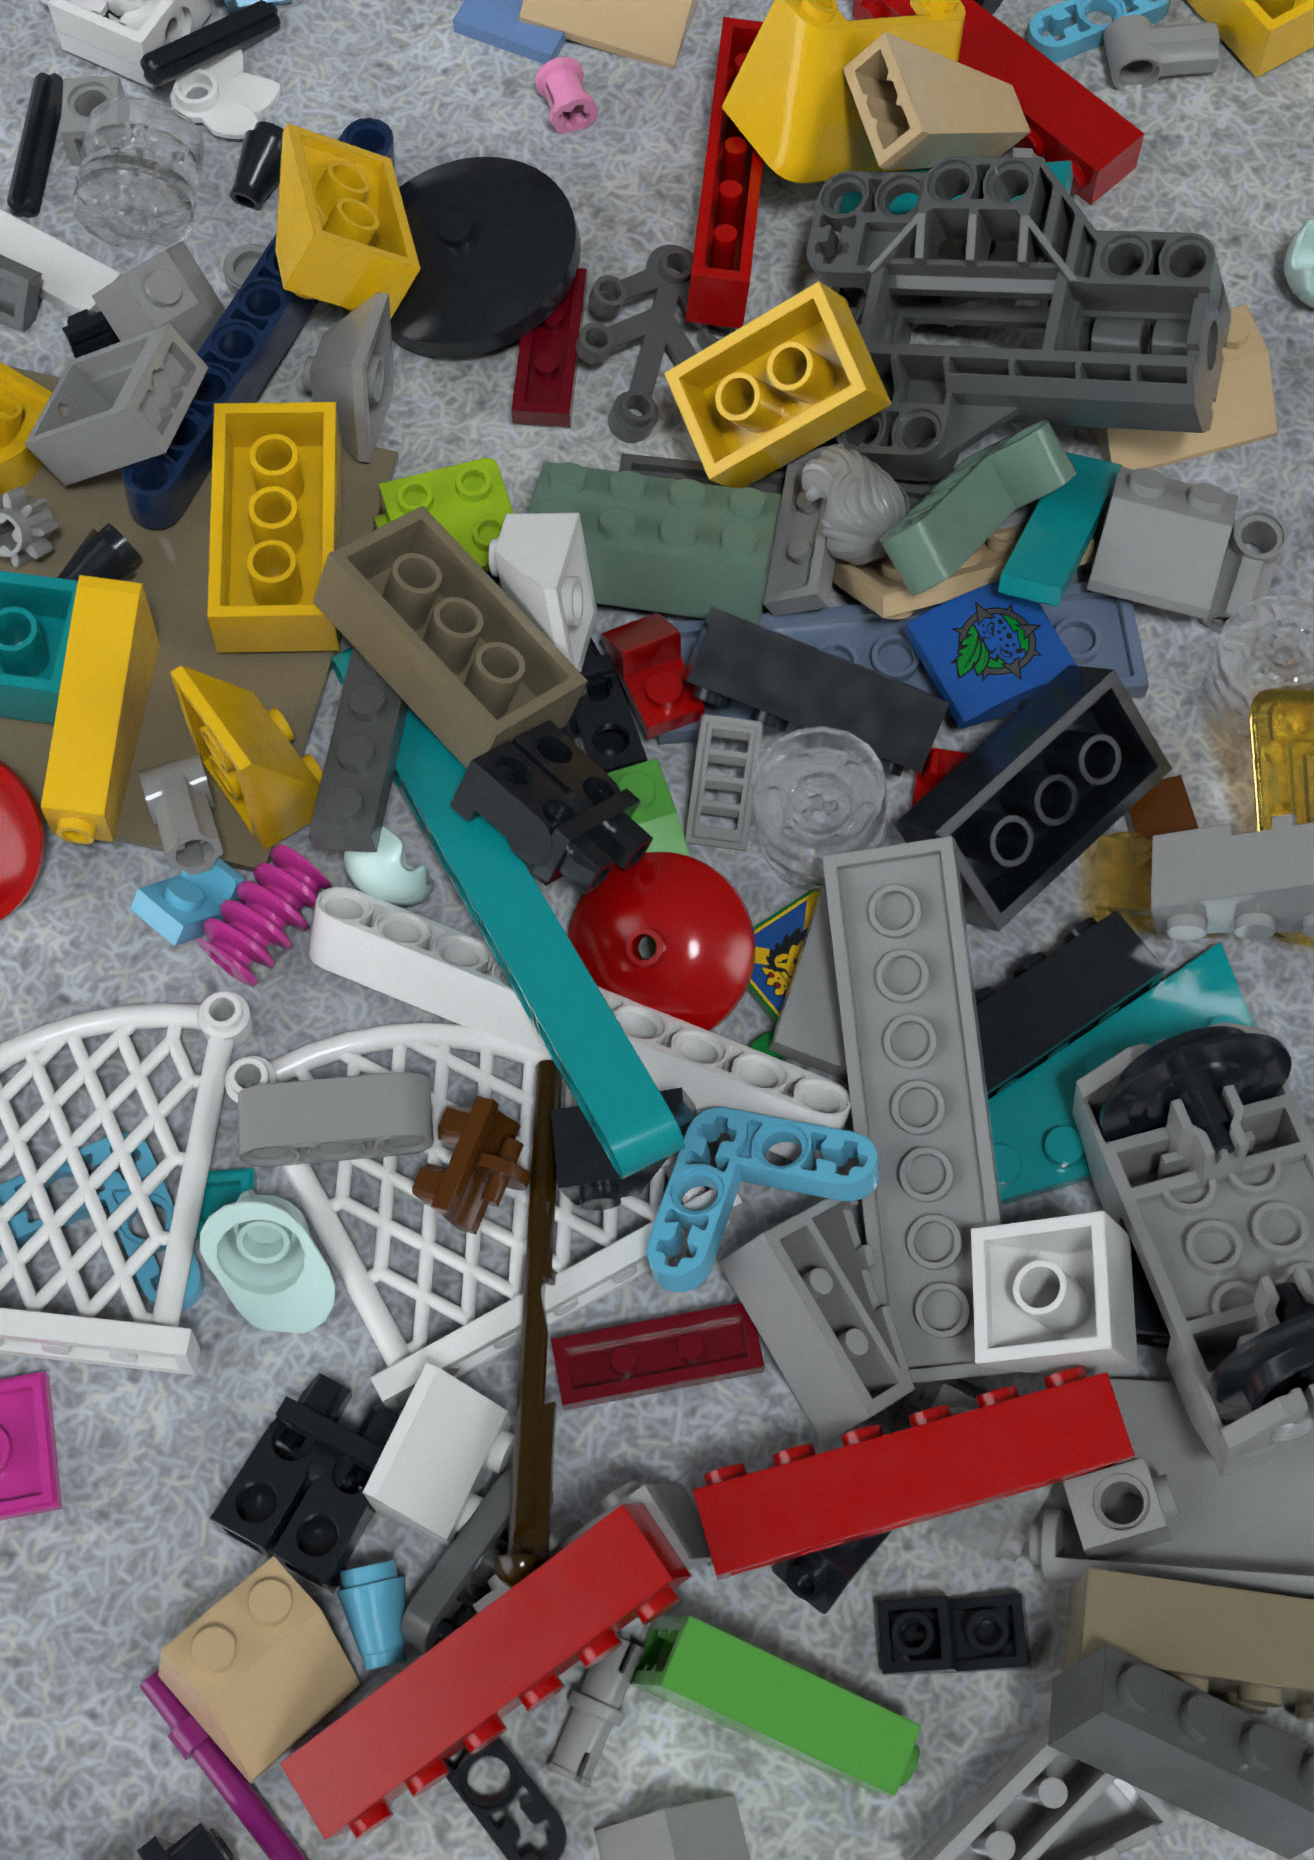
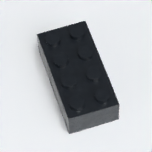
[894,665,1172,932]

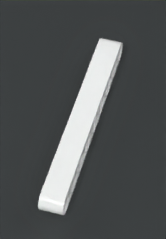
[308,887,851,1166]

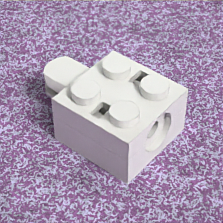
[40,0,212,89]

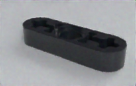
[445,1737,567,1860]

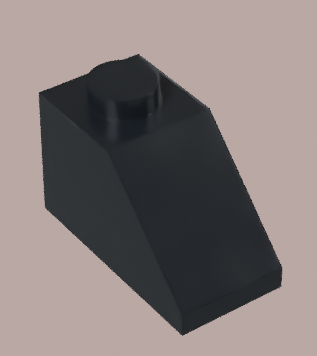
[551,1087,697,1211]

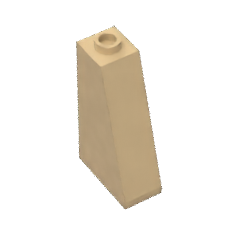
[843,32,1031,170]

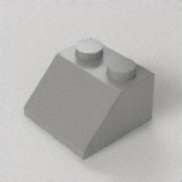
[1087,466,1239,620]

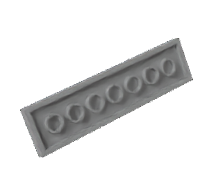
[822,836,1020,1383]

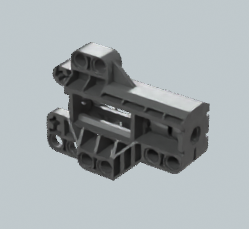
[807,157,1231,481]

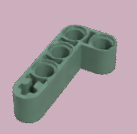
[879,419,1077,595]

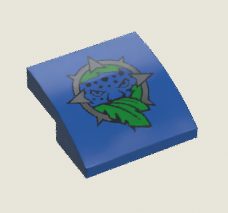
[903,580,1077,729]

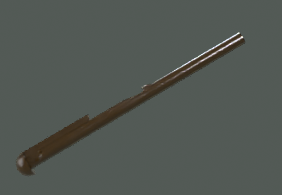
[493,1060,562,1588]

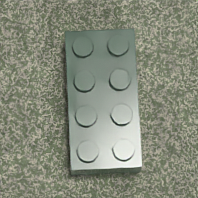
[527,461,781,625]

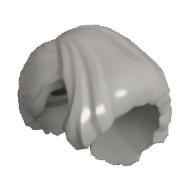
[801,446,910,565]

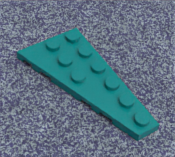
[988,942,1255,1205]

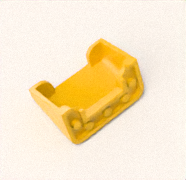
[722,0,966,183]

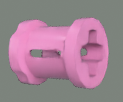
[534,57,598,134]

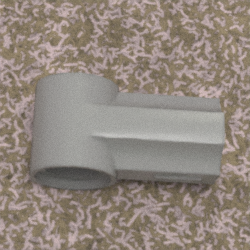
[1103,15,1220,90]
[1203,510,1288,638]
[138,753,224,875]

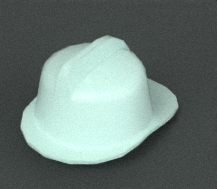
[200,1189,336,1334]

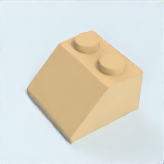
[158,1556,361,1784]

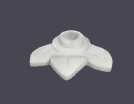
[170,49,281,139]

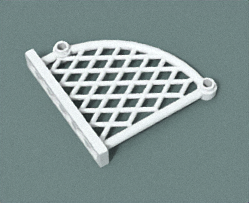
[0,991,253,1375]
[224,1022,742,1413]

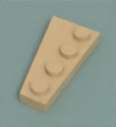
[832,525,1095,619]

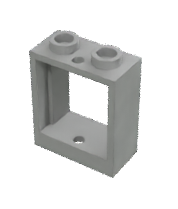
[24,324,209,486]

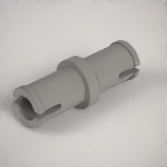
[546,1637,645,1787]

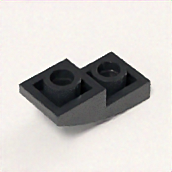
[877,1594,1032,1675]

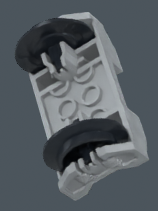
[1072,1022,1314,1477]

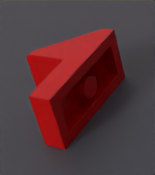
[601,612,705,740]

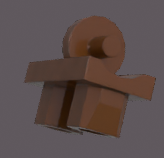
[412,1096,532,1235]

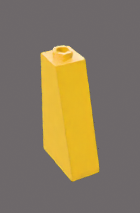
[41,575,160,845]

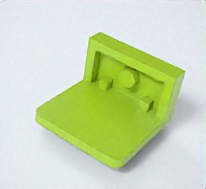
[373,458,514,572]

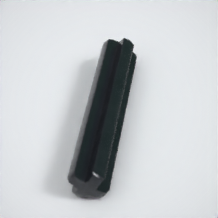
[140,0,281,86]
[7,72,63,218]

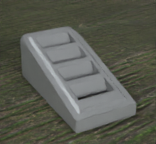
[685,714,764,851]

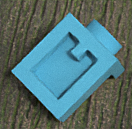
[130,857,244,946]

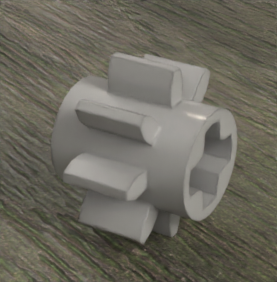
[0,486,59,567]

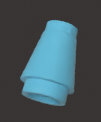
[336,1560,407,1670]

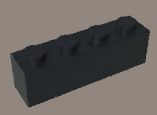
[683,606,950,777]
[975,910,1165,1100]

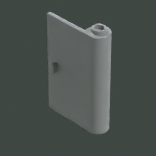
[1029,1379,1314,1600]

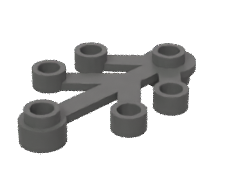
[575,244,736,443]

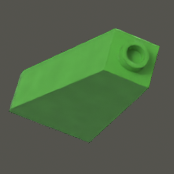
[629,1615,921,1796]

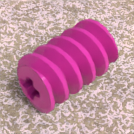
[196,844,332,987]

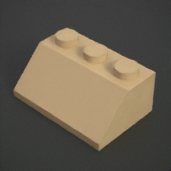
[519,0,700,69]
[1090,304,1278,470]

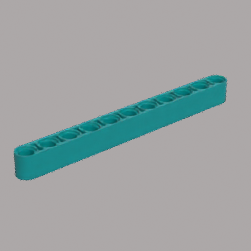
[330,647,685,1179]

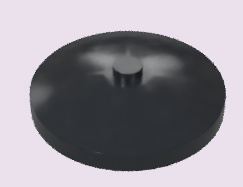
[391,157,581,358]

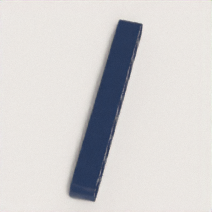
[122,118,395,530]

